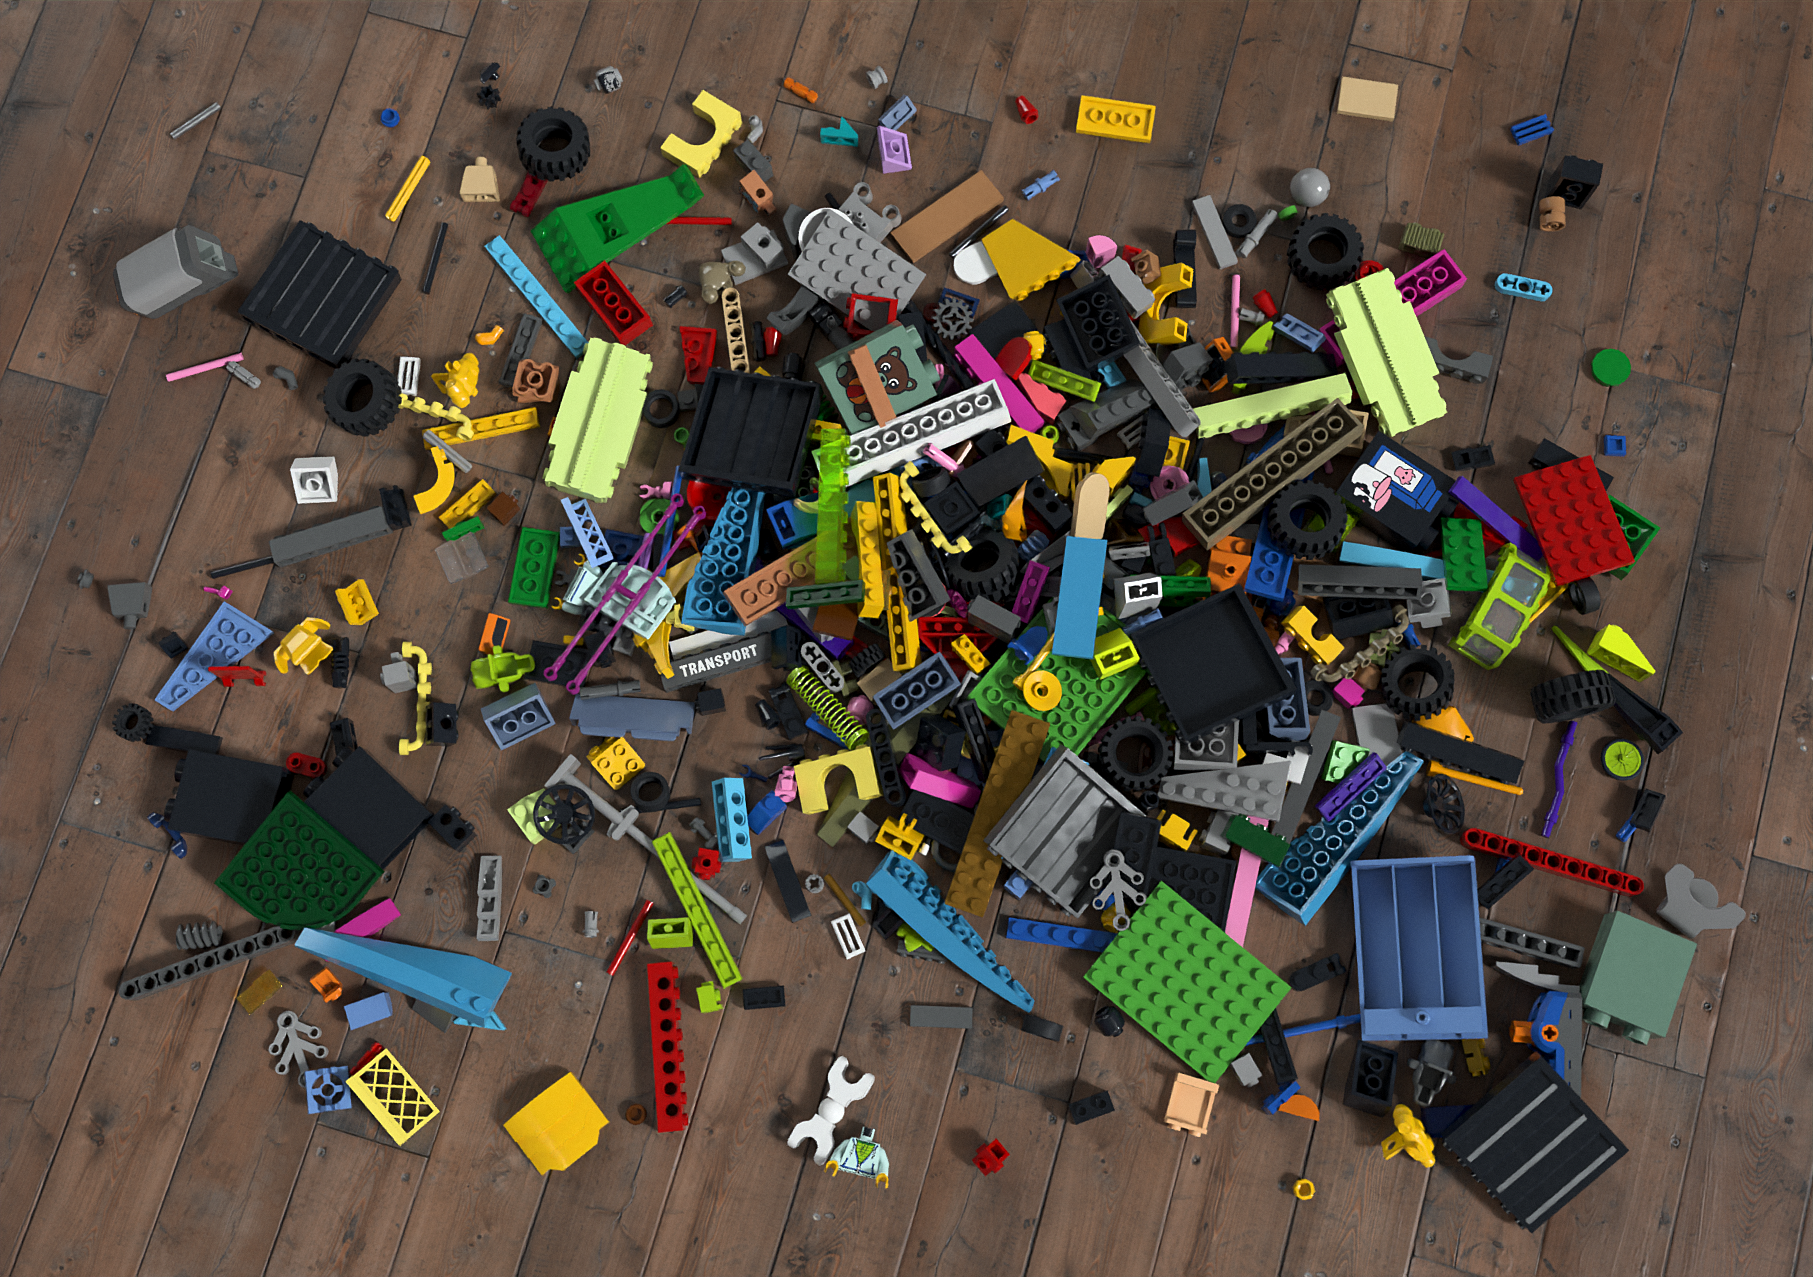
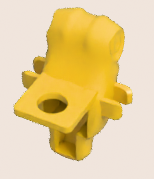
[431,353,479,408]
[1381,1104,1435,1168]

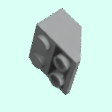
[1114,573,1162,619]

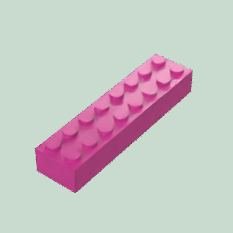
[1318,249,1467,367]

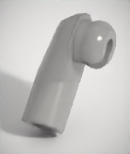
[746,115,763,144]

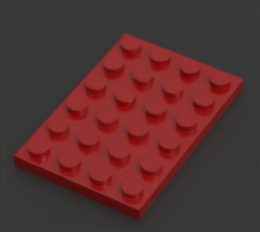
[1513,455,1635,586]

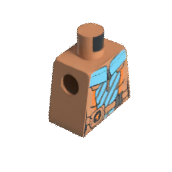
[739,170,777,217]

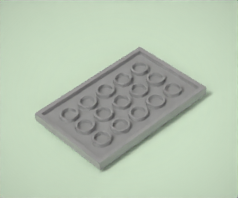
[788,209,926,331]

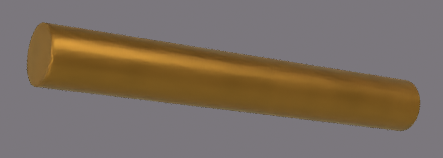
[823,874,866,927]

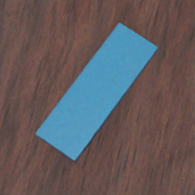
[1052,536,1107,659]

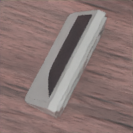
[1109,542,1150,560]

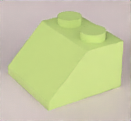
[507,788,562,844]

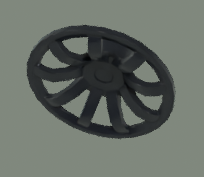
[927,536,950,591]
[1423,774,1465,834]
[533,784,595,844]

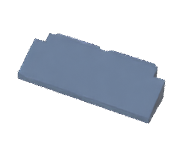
[569,694,695,741]

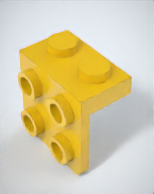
[586,737,645,790]

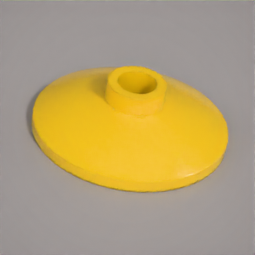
[1023,670,1062,711]

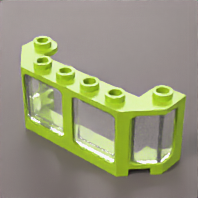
[1448,542,1550,670]

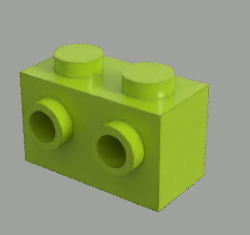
[647,917,693,949]

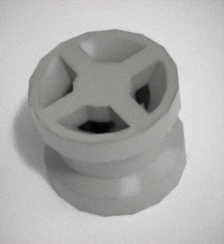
[866,66,888,90]

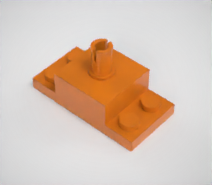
[1202,536,1252,600]

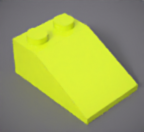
[1586,624,1655,682]

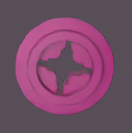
[947,589,968,618]

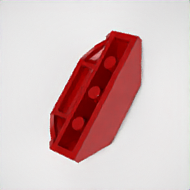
[918,617,998,659]

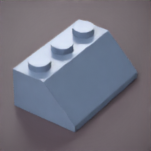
[481,683,556,750]

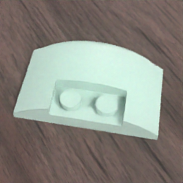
[584,562,676,640]

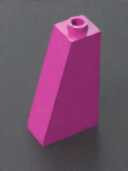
[899,753,981,809]

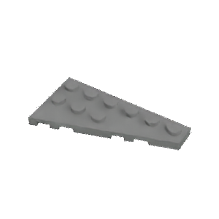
[1158,761,1291,822]

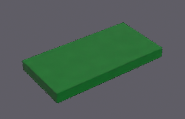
[508,527,560,609]

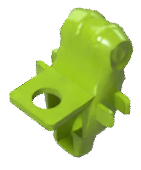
[470,645,535,692]

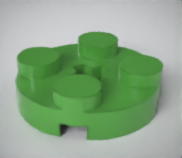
[640,498,680,535]

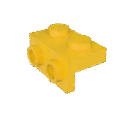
[335,579,379,625]

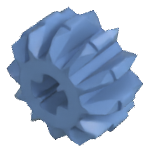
[1017,530,1050,562]

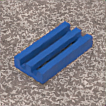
[1510,114,1554,146]

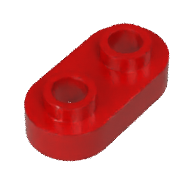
[286,752,327,778]

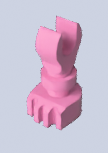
[639,482,673,500]

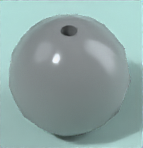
[1290,168,1330,207]

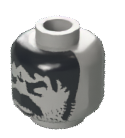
[594,66,623,94]

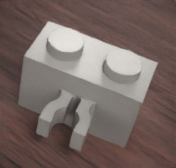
[380,652,418,693]

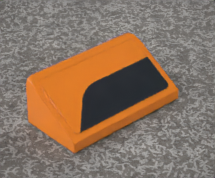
[479,613,511,655]

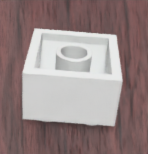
[290,457,338,503]

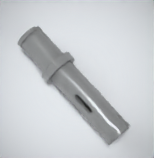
[1236,209,1278,259]

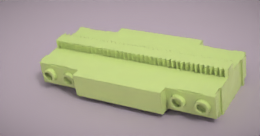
[1326,268,1447,437]
[543,337,653,503]

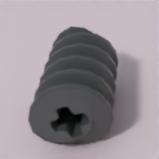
[176,921,223,950]

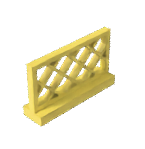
[345,1048,440,1146]

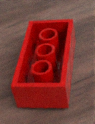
[574,261,653,346]

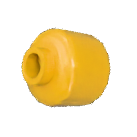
[1101,902,1131,933]

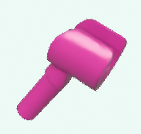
[204,585,233,600]

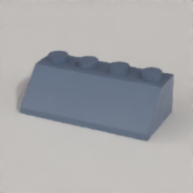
[872,651,961,730]
[1266,658,1310,741]

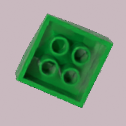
[1608,494,1660,581]

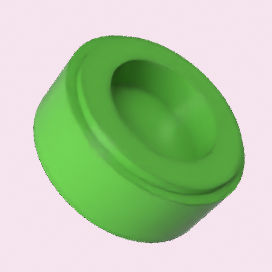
[1278,205,1298,221]

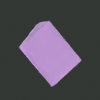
[877,126,912,174]

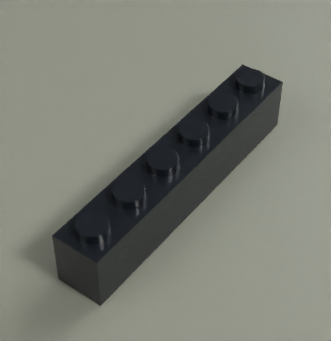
[1224,352,1338,384]
[1397,720,1525,785]

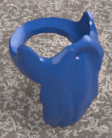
[1007,626,1048,665]

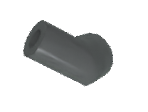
[273,366,298,390]

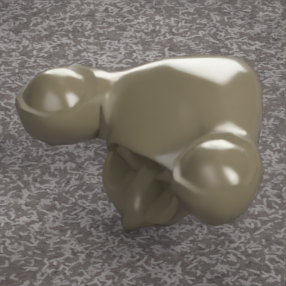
[699,261,746,304]

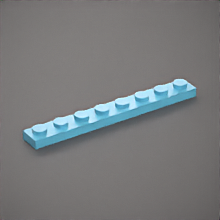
[485,235,588,359]

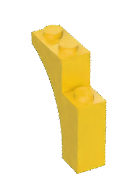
[1004,425,1073,502]

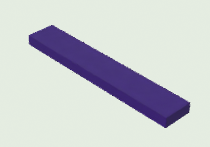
[1449,476,1543,564]

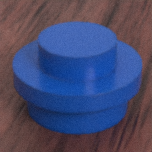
[381,109,400,127]

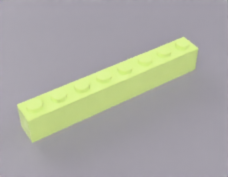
[1193,373,1352,438]

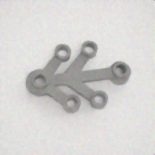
[1090,849,1146,931]
[268,1011,329,1088]

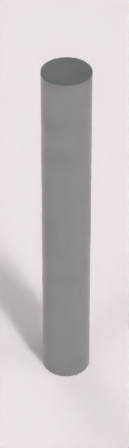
[170,102,221,139]

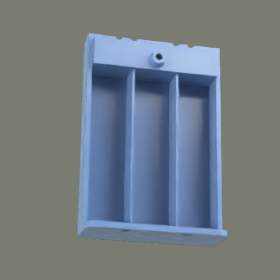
[1350,856,1488,1041]

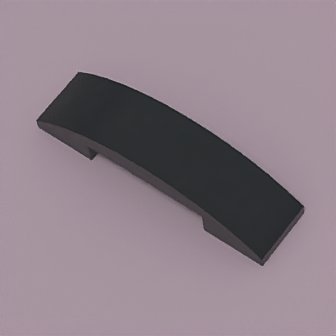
[765,840,812,923]

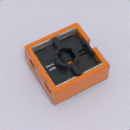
[1202,337,1233,392]

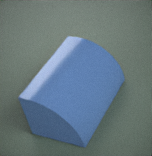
[344,992,393,1030]

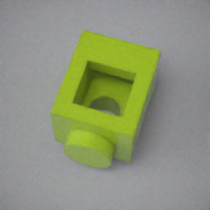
[696,981,724,1014]

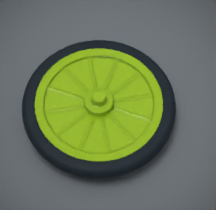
[1601,739,1644,781]

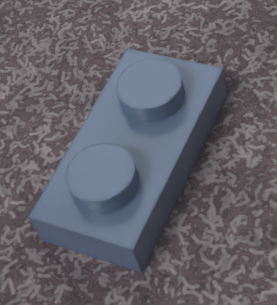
[878,95,917,131]

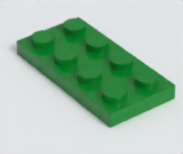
[1439,518,1488,592]

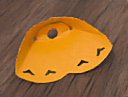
[1001,480,1027,541]
[1412,705,1474,742]

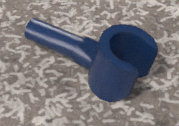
[739,764,768,782]

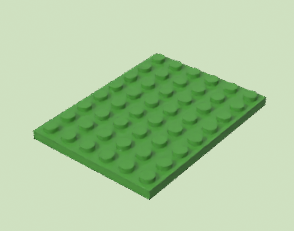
[966,597,1146,763]
[1083,881,1292,1083]

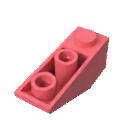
[1015,372,1066,425]

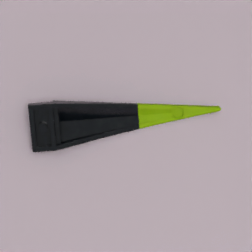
[1552,625,1683,755]

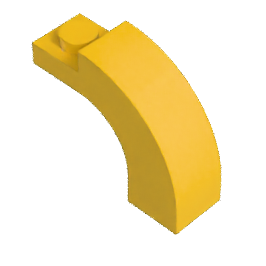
[414,446,454,514]

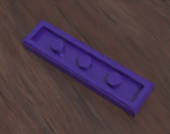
[1315,752,1387,822]

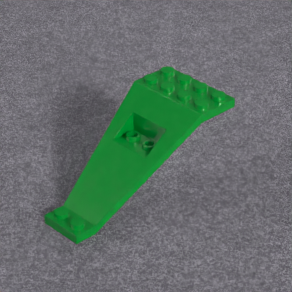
[531,164,705,293]

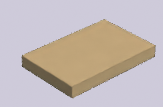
[1337,77,1398,122]

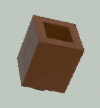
[486,491,520,526]

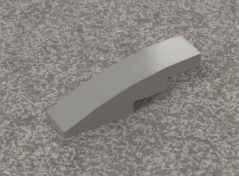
[477,856,502,941]
[1491,962,1579,993]

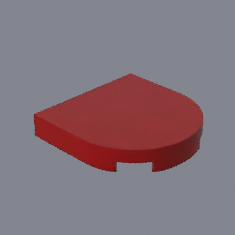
[995,337,1032,380]

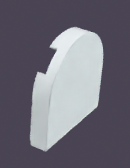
[954,241,998,285]

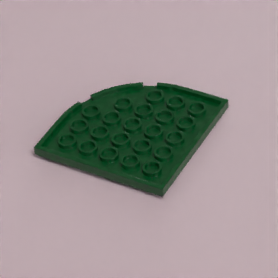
[214,791,385,930]

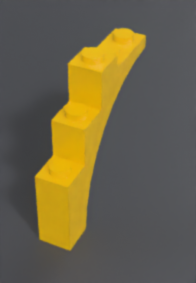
[632,552,702,679]

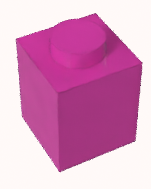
[1332,678,1365,709]

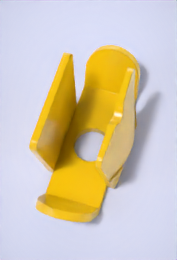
[274,617,333,675]

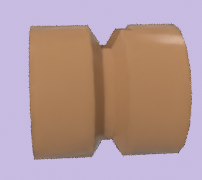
[1539,197,1566,232]

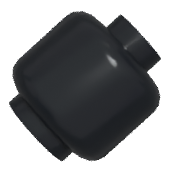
[1094,1005,1125,1037]

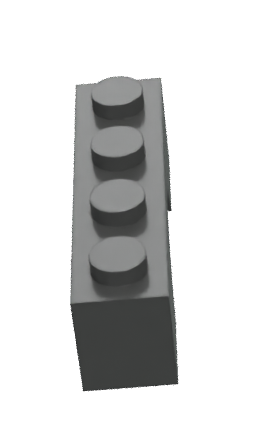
[1424,336,1493,384]

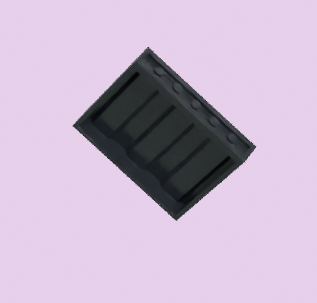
[237,220,402,369]
[678,367,824,498]
[1440,1051,1629,1234]

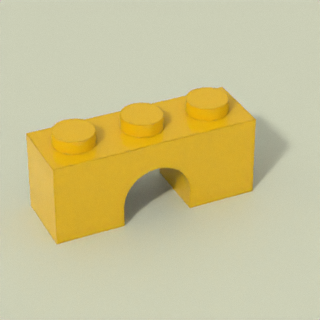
[1281,606,1344,665]

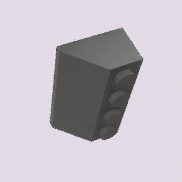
[1070,378,1157,440]

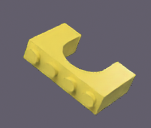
[661,90,742,179]
[794,744,884,815]

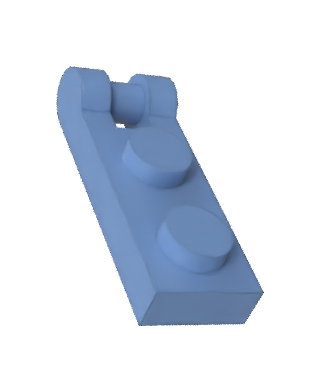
[1272,313,1326,352]

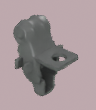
[1407,1040,1456,1107]

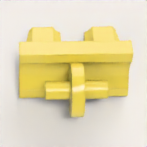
[666,604,695,631]

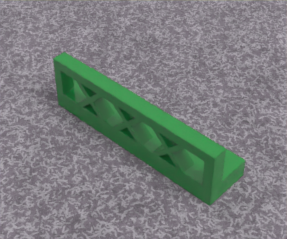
[1130,575,1211,607]

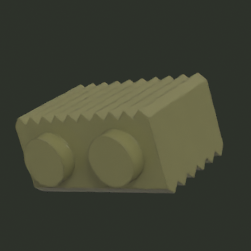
[1398,223,1444,259]

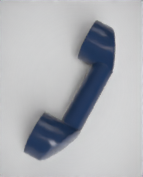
[147,812,188,859]

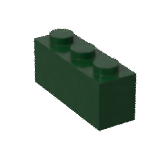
[1221,813,1290,867]

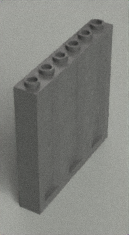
[983,745,1147,919]

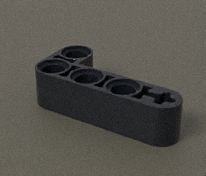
[1173,229,1197,309]

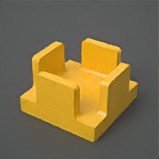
[1156,809,1198,852]

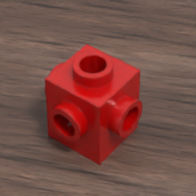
[691,848,722,880]
[972,1138,1010,1176]

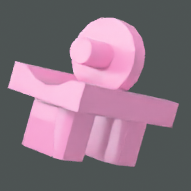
[775,766,798,802]

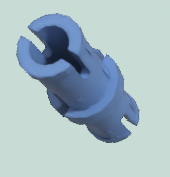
[1021,170,1059,201]
[1123,608,1164,639]

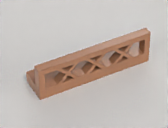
[848,344,897,428]

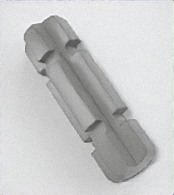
[226,361,261,389]

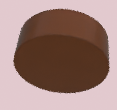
[625,1104,647,1125]

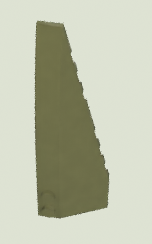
[817,662,958,848]

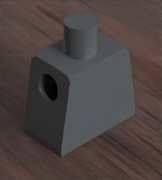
[108,582,152,630]

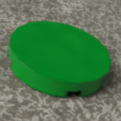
[1591,348,1631,387]

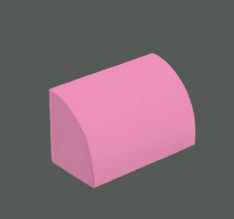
[1086,235,1117,269]

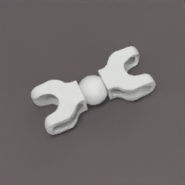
[788,1056,875,1166]

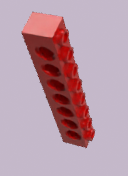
[647,961,689,1133]

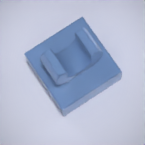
[560,527,581,548]

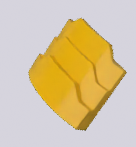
[504,1072,609,1175]

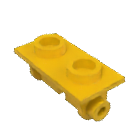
[951,634,990,675]
[1461,1039,1490,1077]

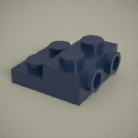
[597,529,644,573]

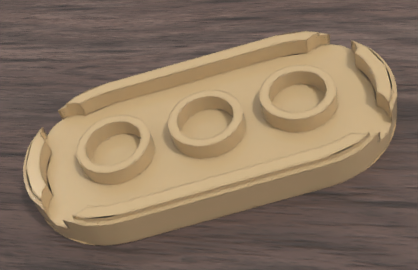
[1070,472,1109,539]

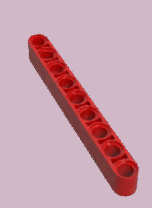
[1460,828,1644,897]

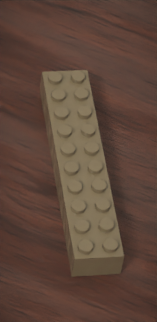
[1182,398,1364,551]

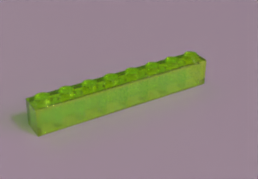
[815,429,851,585]

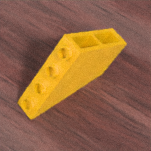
[981,219,1081,301]

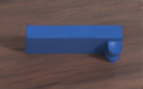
[805,713,853,751]

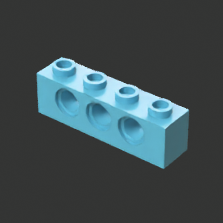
[712,778,752,862]

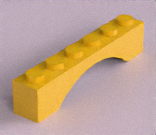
[851,501,884,618]

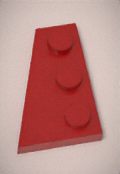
[679,326,717,385]

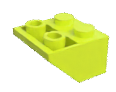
[1090,628,1140,680]

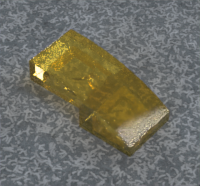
[236,969,283,1014]

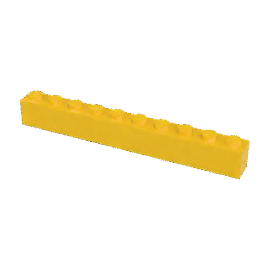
[873,473,921,673]

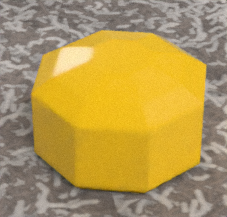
[1293,1179,1315,1200]

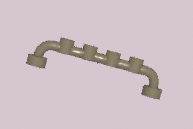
[1311,605,1409,682]

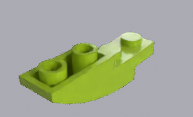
[1231,321,1274,394]

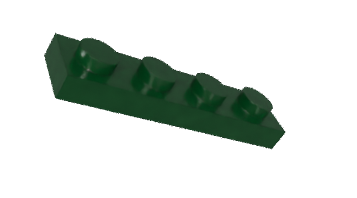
[786,580,865,609]

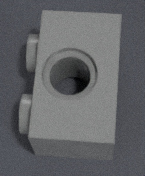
[741,222,784,270]

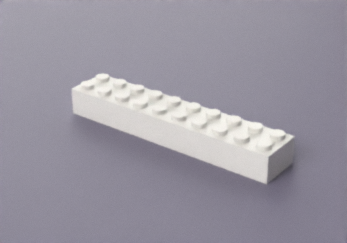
[811,379,1011,493]

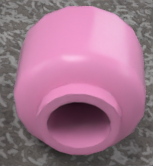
[845,695,874,725]

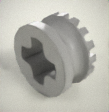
[805,874,824,893]

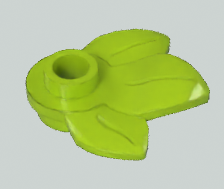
[896,922,934,952]

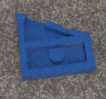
[1261,1081,1301,1115]

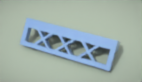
[561,497,614,568]

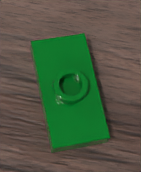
[442,516,485,544]

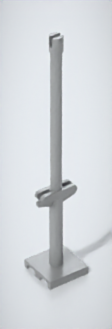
[544,754,747,924]

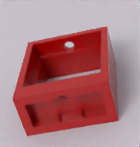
[843,293,898,335]

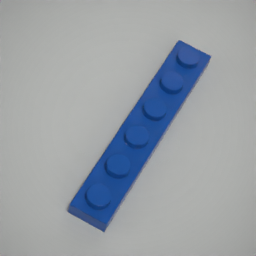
[1006,917,1117,953]

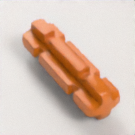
[784,77,818,103]

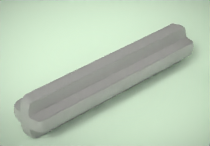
[422,430,472,473]

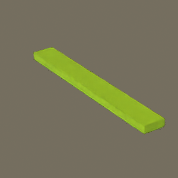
[651,832,743,988]

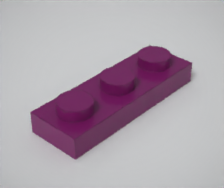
[1011,560,1050,624]

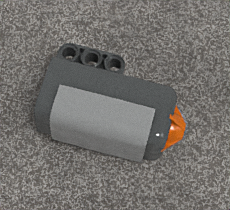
[113,225,238,319]

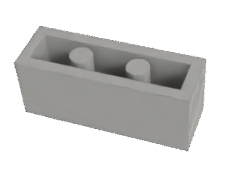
[1098,256,1155,319]

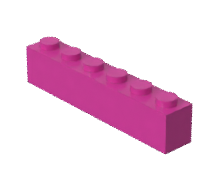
[954,334,1044,433]

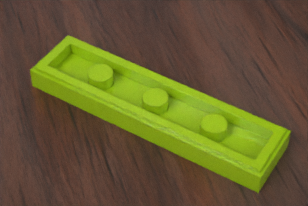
[1028,359,1101,402]

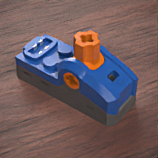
[1509,991,1582,1097]

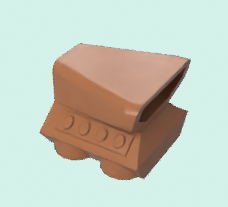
[513,359,561,403]

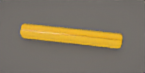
[385,156,430,222]

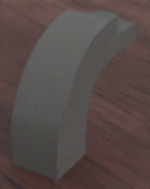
[766,285,822,335]

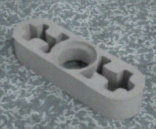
[801,642,844,692]

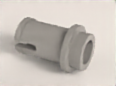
[1239,308,1264,326]
[582,911,599,938]

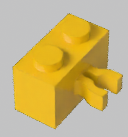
[875,813,924,860]

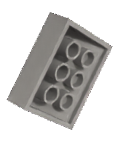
[1174,721,1239,771]

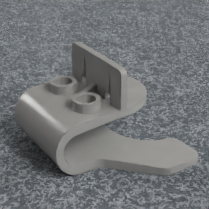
[1656,863,1746,939]

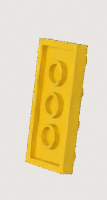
[1076,95,1156,143]

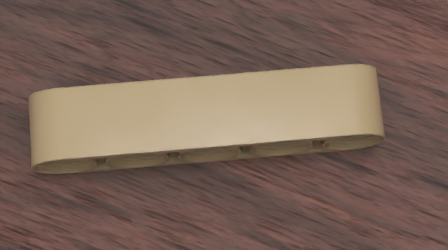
[722,288,750,373]

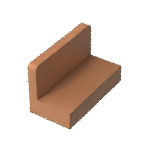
[946,440,978,483]

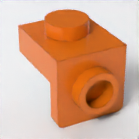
[310,966,343,1003]

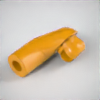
[475,325,504,345]

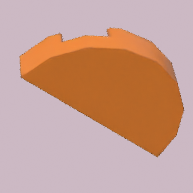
[1278,1095,1319,1121]

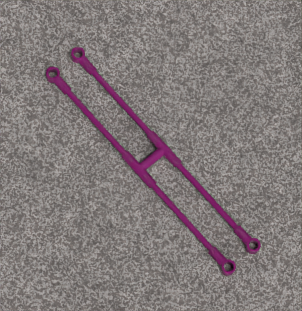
[544,493,706,695]

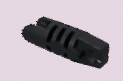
[331,637,349,689]

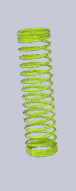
[787,665,869,751]

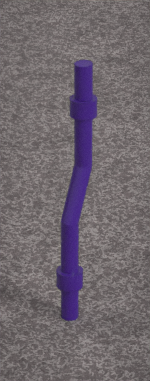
[1541,720,1577,838]

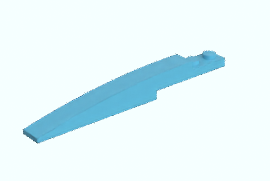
[1339,541,1537,603]

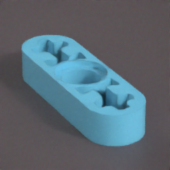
[1495,273,1552,301]

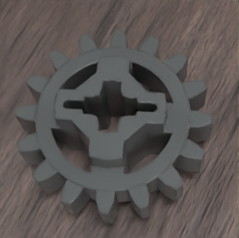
[931,298,974,340]

